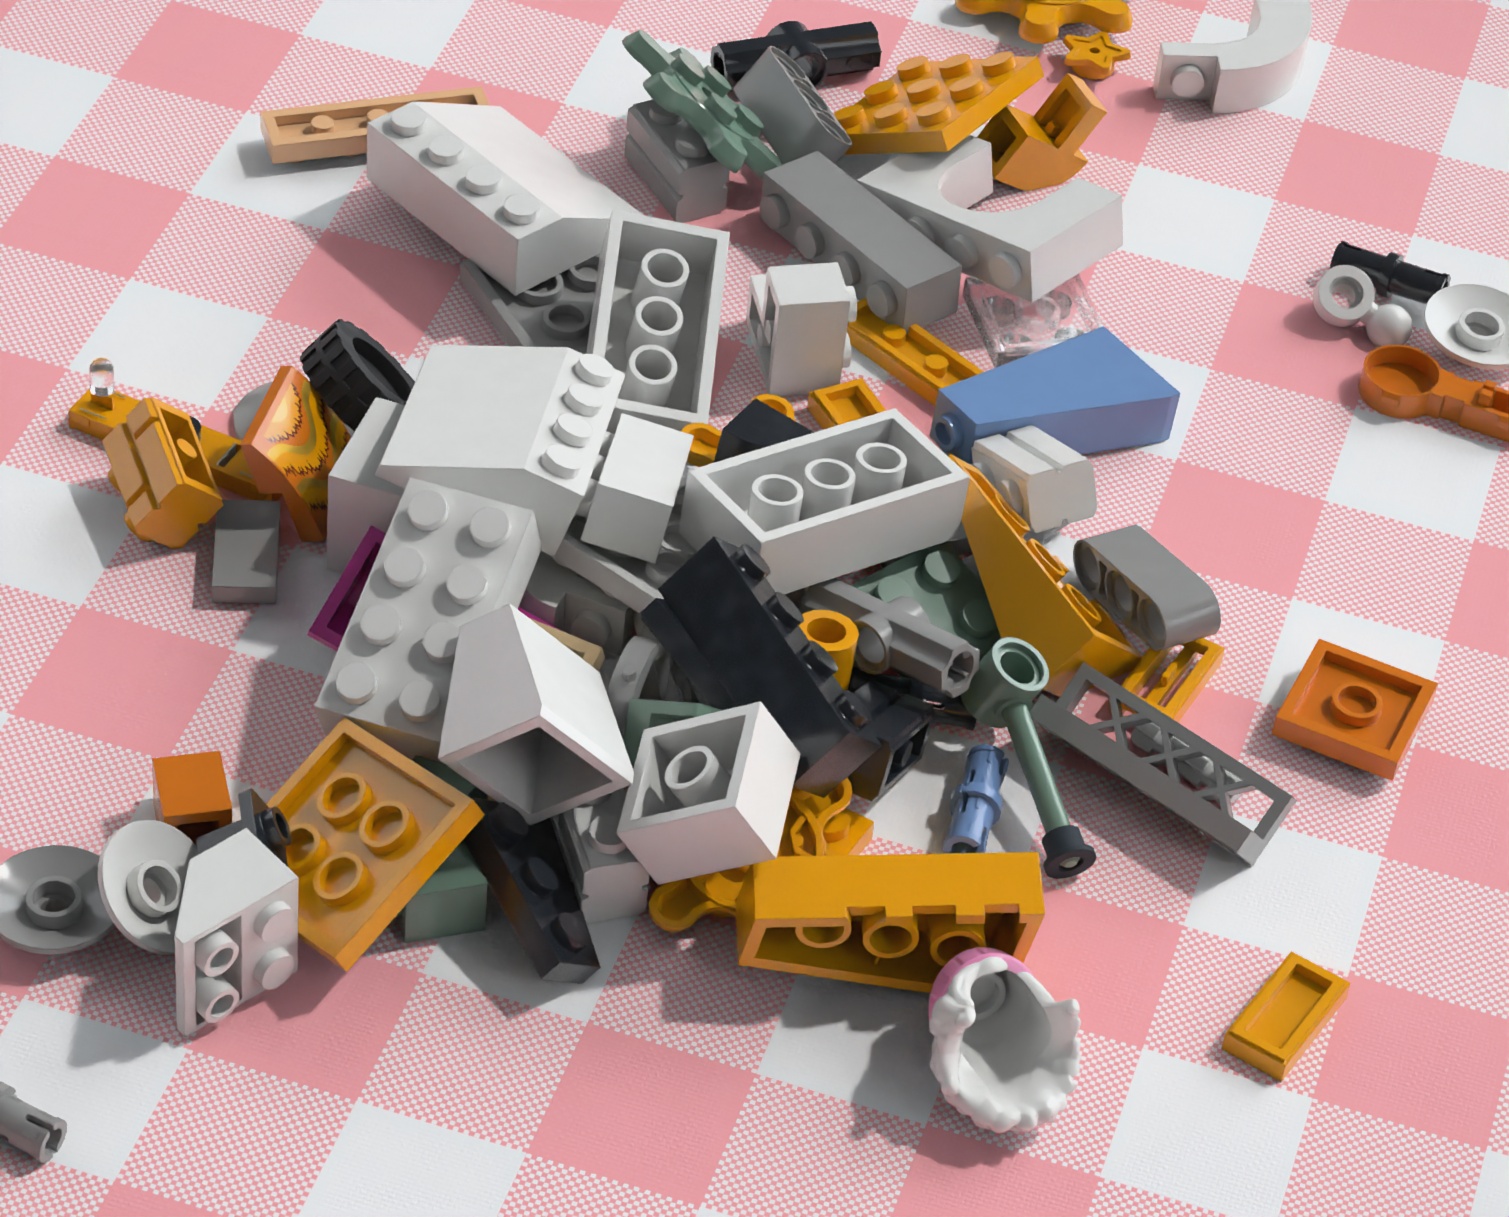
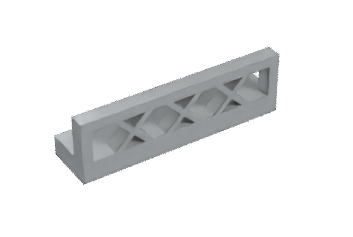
[1029,662,1297,866]

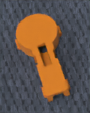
[1358,345,1509,442]

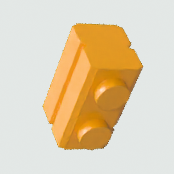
[102,397,224,549]

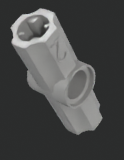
[799,578,979,698]

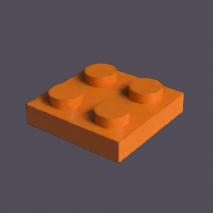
[1271,639,1438,781]

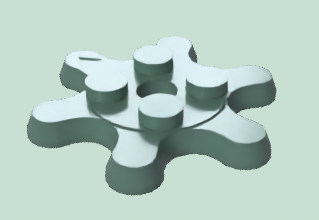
[622,30,783,180]

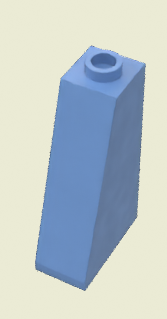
[929,326,1181,464]

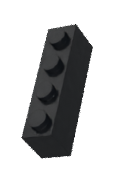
[658,536,882,798]

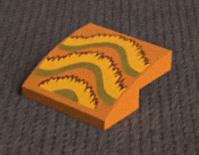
[240,366,351,542]

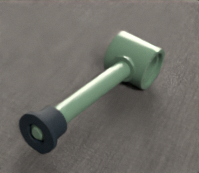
[960,637,1097,879]

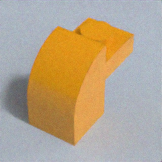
[977,73,1107,191]

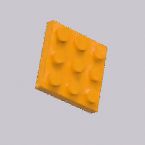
[833,52,1044,155]
[266,717,485,972]

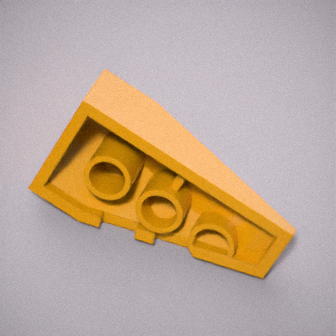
[948,454,1143,697]

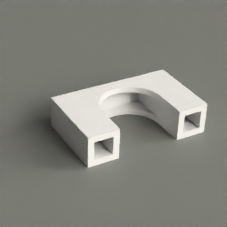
[857,135,1123,303]

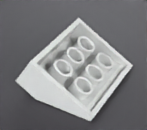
[367,102,643,296]
[375,344,625,556]

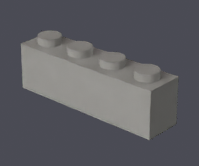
[760,151,962,334]

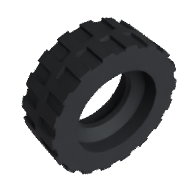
[300,319,415,432]

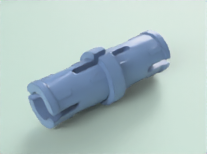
[942,744,1009,854]

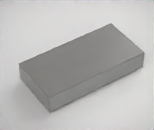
[212,499,280,604]

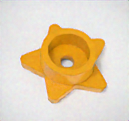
[1063,31,1131,79]

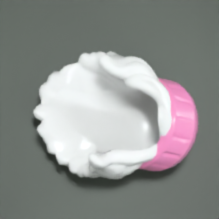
[928,947,1081,1133]

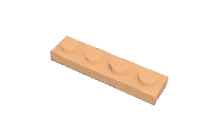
[260,86,490,164]

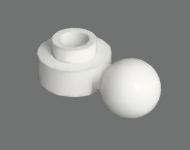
[1313,265,1413,347]

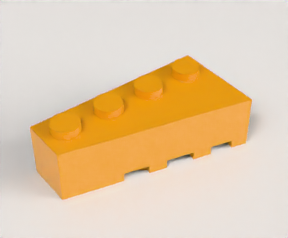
[736,852,1045,993]

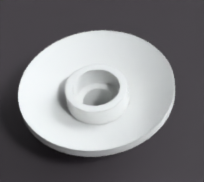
[1423,284,1509,370]
[98,820,198,955]

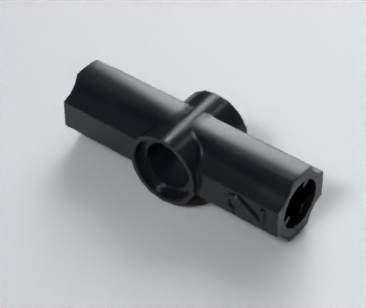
[710,21,882,91]

